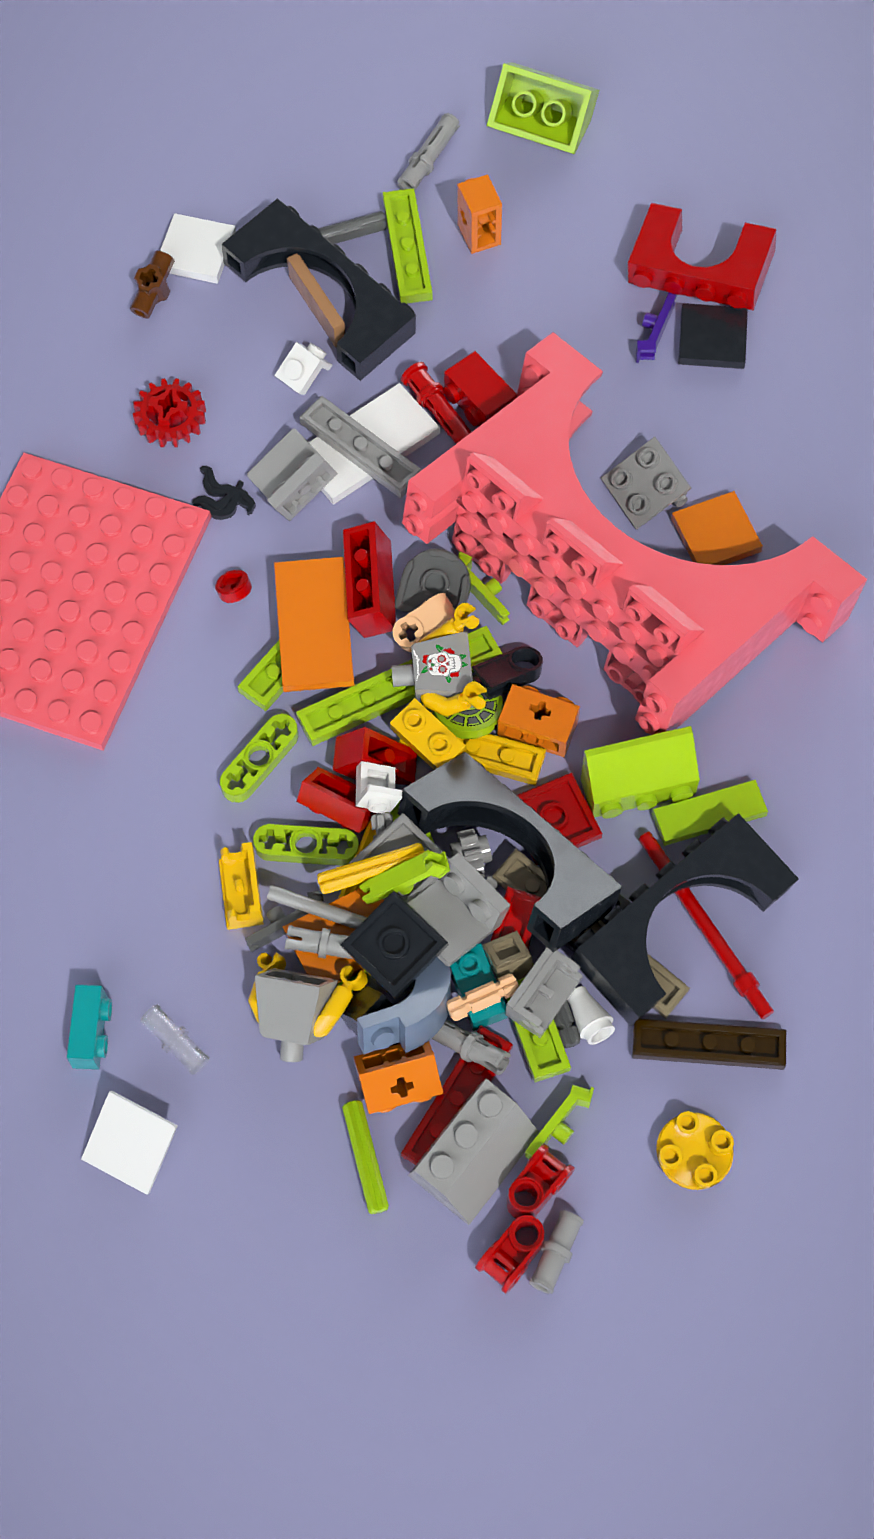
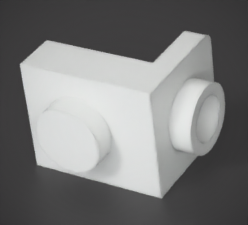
[275,342,332,395]
[356,761,402,813]

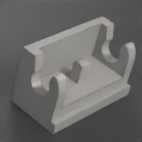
[506,947,583,1038]

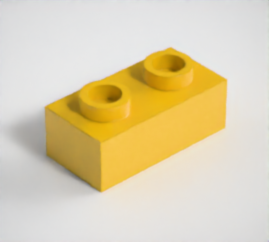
[390,698,467,770]

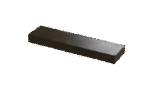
[632,1019,787,1070]

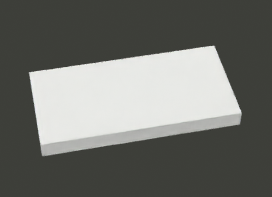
[309,383,440,505]

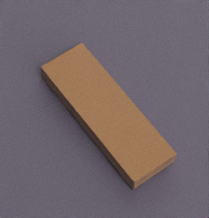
[287,254,345,348]

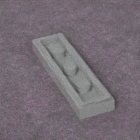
[299,396,422,498]

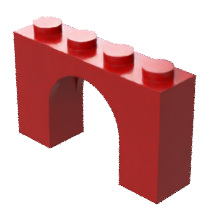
[628,203,777,311]

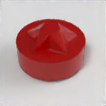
[215,570,252,603]

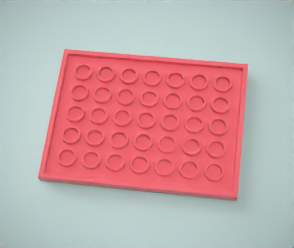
[0,453,211,751]

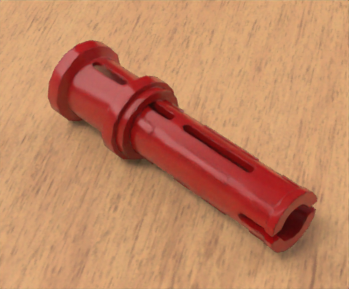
[401,362,472,444]

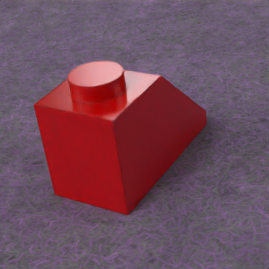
[333,727,417,785]

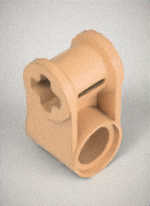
[393,593,455,653]

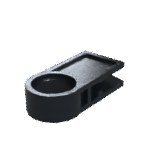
[472,646,543,700]

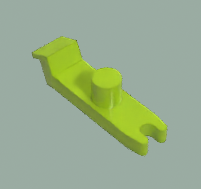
[458,551,510,625]
[359,850,450,904]
[524,1085,594,1160]

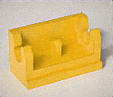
[219,842,264,930]

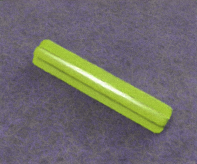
[342,1100,389,1214]

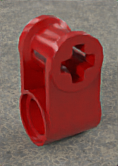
[506,1143,575,1219]
[475,1215,544,1294]

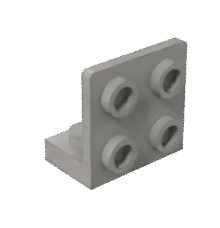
[247,429,338,521]
[407,852,511,966]

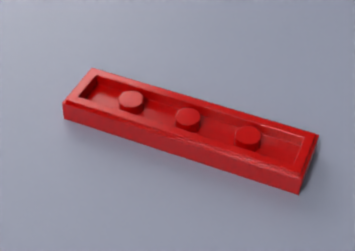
[401,1026,513,1165]

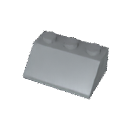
[408,1079,540,1225]

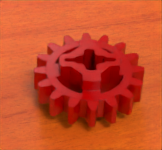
[133,378,206,448]

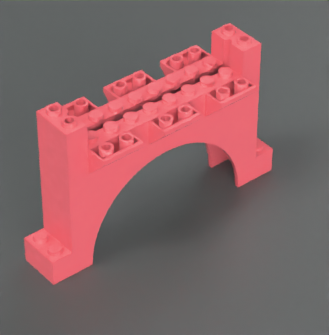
[402,332,867,735]

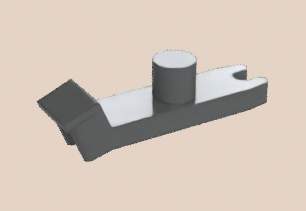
[245,891,324,952]

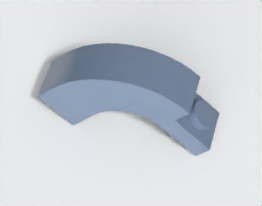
[357,957,451,1054]

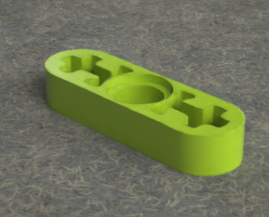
[220,714,299,803]
[253,824,359,866]

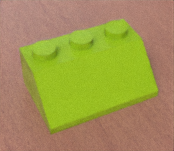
[487,62,600,154]
[581,726,700,819]

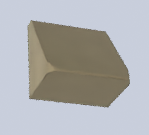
[483,931,533,981]

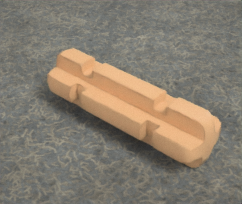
[446,973,519,1021]

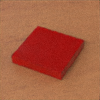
[516,772,603,865]

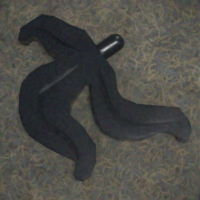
[192,466,256,520]

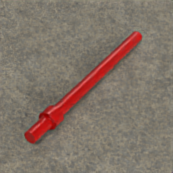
[638,831,774,1020]

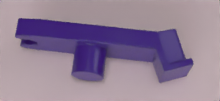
[636,293,677,363]

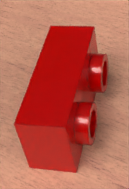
[296,767,376,833]

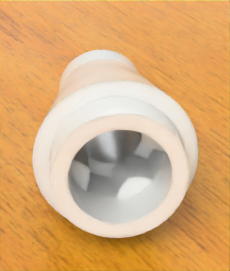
[567,986,615,1045]

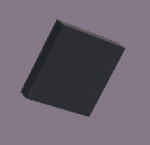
[678,303,748,369]
[340,891,449,1000]

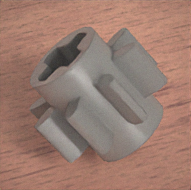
[449,828,492,874]

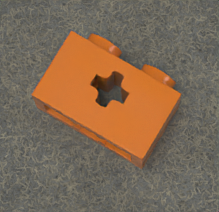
[457,174,502,254]
[497,684,580,758]
[353,1041,443,1114]

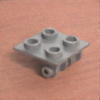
[601,437,692,530]

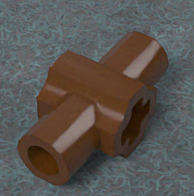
[130,250,175,319]

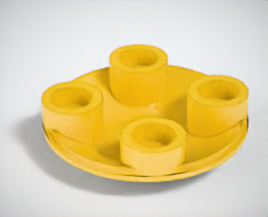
[656,1111,734,1190]

